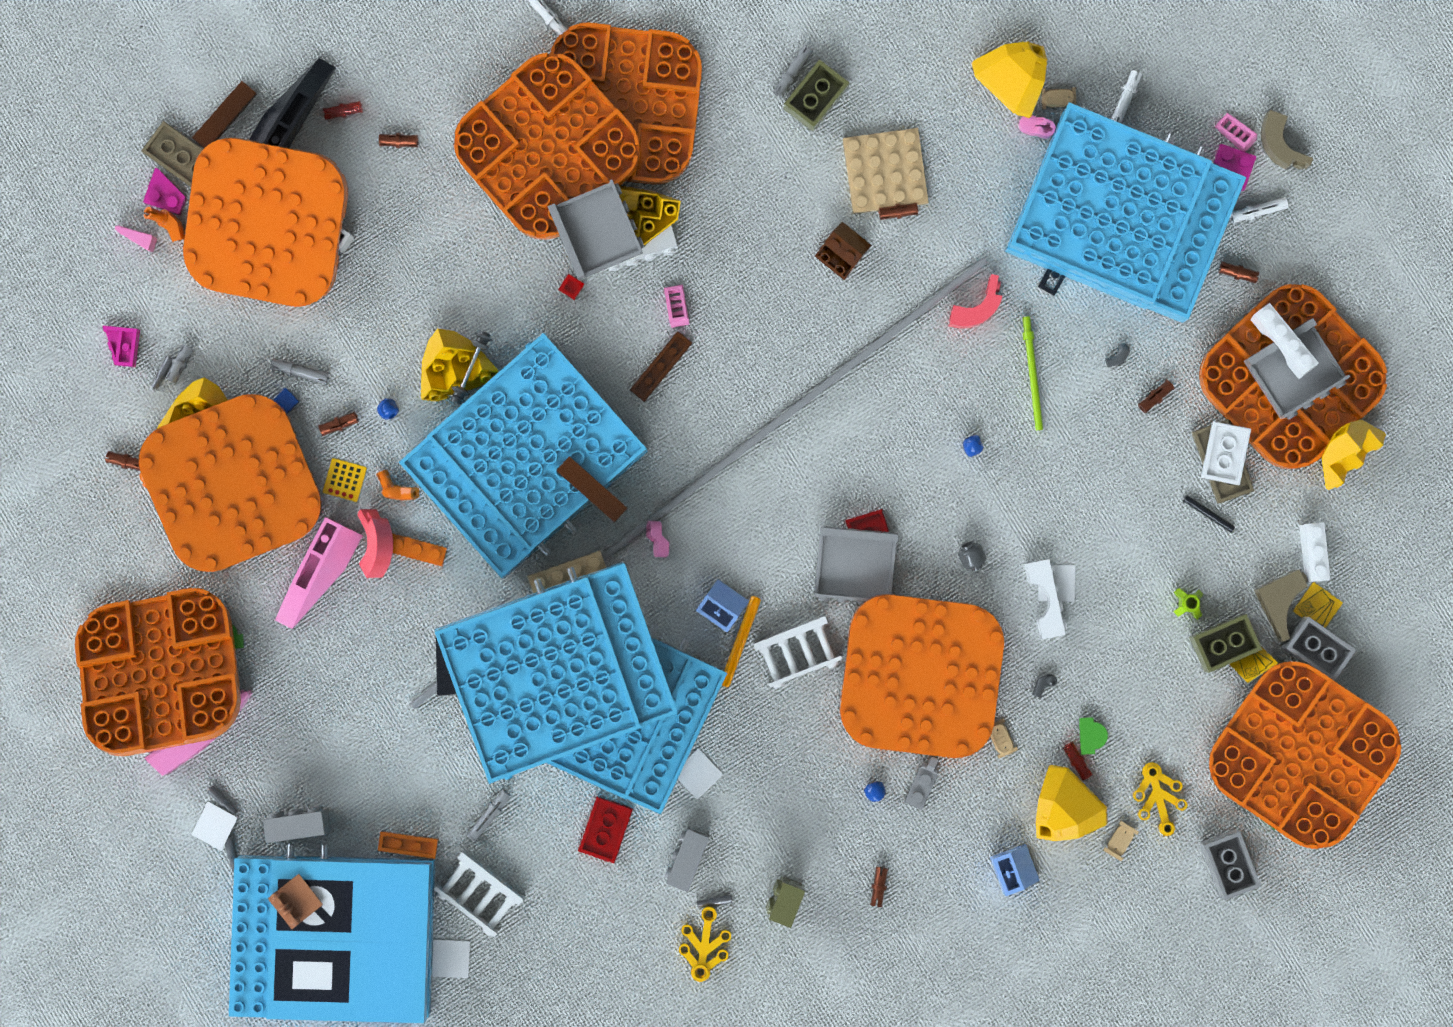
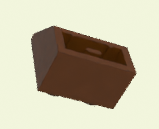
[815,222,872,280]

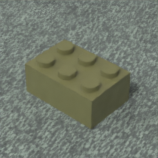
[783,59,849,132]
[1189,614,1262,673]
[766,876,805,928]

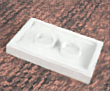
[1201,421,1251,486]

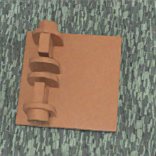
[268,874,323,929]

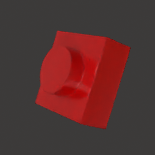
[558,274,585,301]

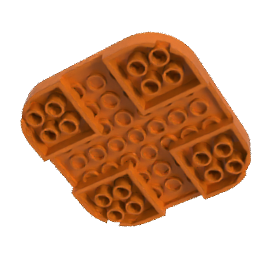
[550,22,702,185]
[454,53,640,240]
[183,138,348,307]
[1199,284,1387,469]
[139,394,322,572]
[75,588,241,756]
[839,594,1004,758]
[1209,661,1401,849]

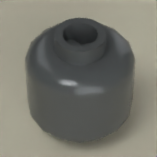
[958,541,986,571]

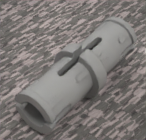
[165,344,194,384]

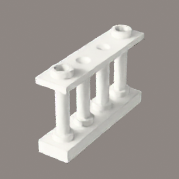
[753,616,842,689]
[434,850,525,937]

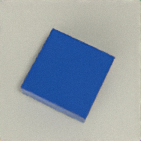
[273,388,300,414]

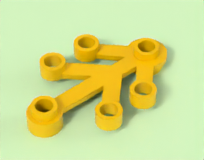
[1132,762,1187,836]
[679,906,731,982]

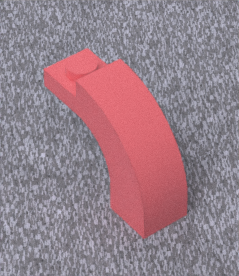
[948,274,1002,329]
[357,509,393,578]

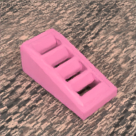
[1215,113,1257,152]
[115,225,157,252]
[664,284,690,328]

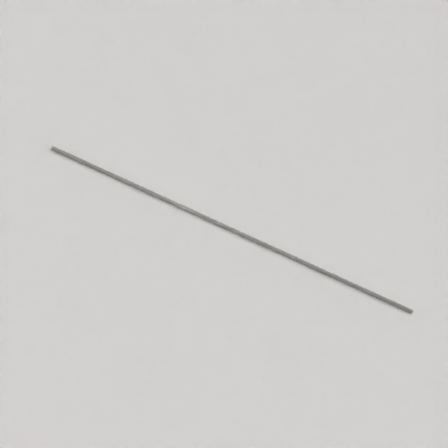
[410,257,988,709]

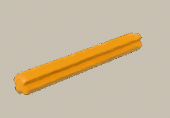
[722,596,761,687]

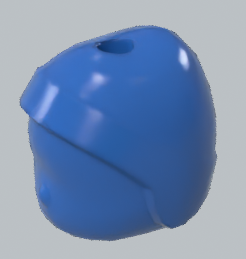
[377,398,399,420]
[963,435,984,457]
[864,781,886,802]

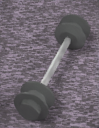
[448,331,493,406]

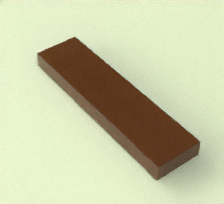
[192,81,257,148]
[630,331,693,402]
[556,456,628,522]

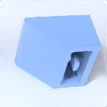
[696,579,749,633]
[990,844,1040,896]

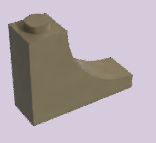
[1254,569,1308,642]

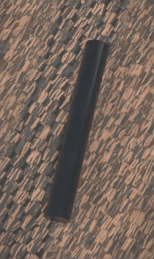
[1183,495,1235,533]

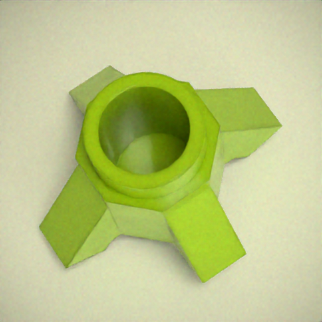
[1173,588,1204,620]

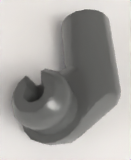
[1105,343,1130,367]
[1032,674,1057,698]

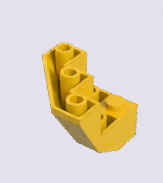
[972,41,1047,118]
[619,186,681,245]
[421,328,498,402]
[157,377,228,429]
[1322,419,1386,490]
[1036,765,1108,841]

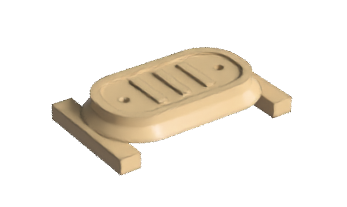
[1041,87,1076,110]
[990,718,1018,759]
[1103,820,1139,861]

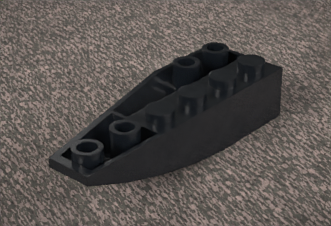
[249,58,336,148]

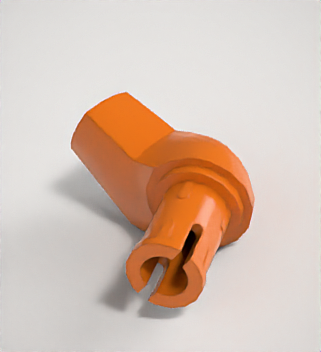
[143,207,185,242]
[376,469,419,500]

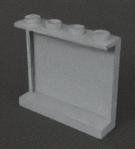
[547,179,645,280]
[1244,318,1350,420]
[814,526,898,604]

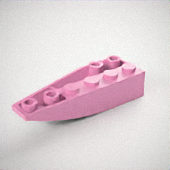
[275,517,363,629]
[145,690,253,776]

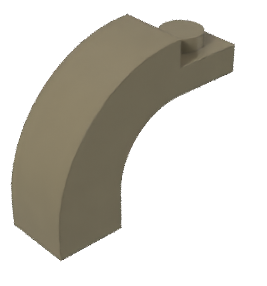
[1261,110,1313,170]

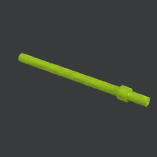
[1022,316,1043,431]

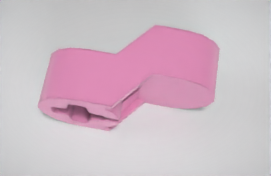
[1018,115,1056,139]
[646,521,669,558]

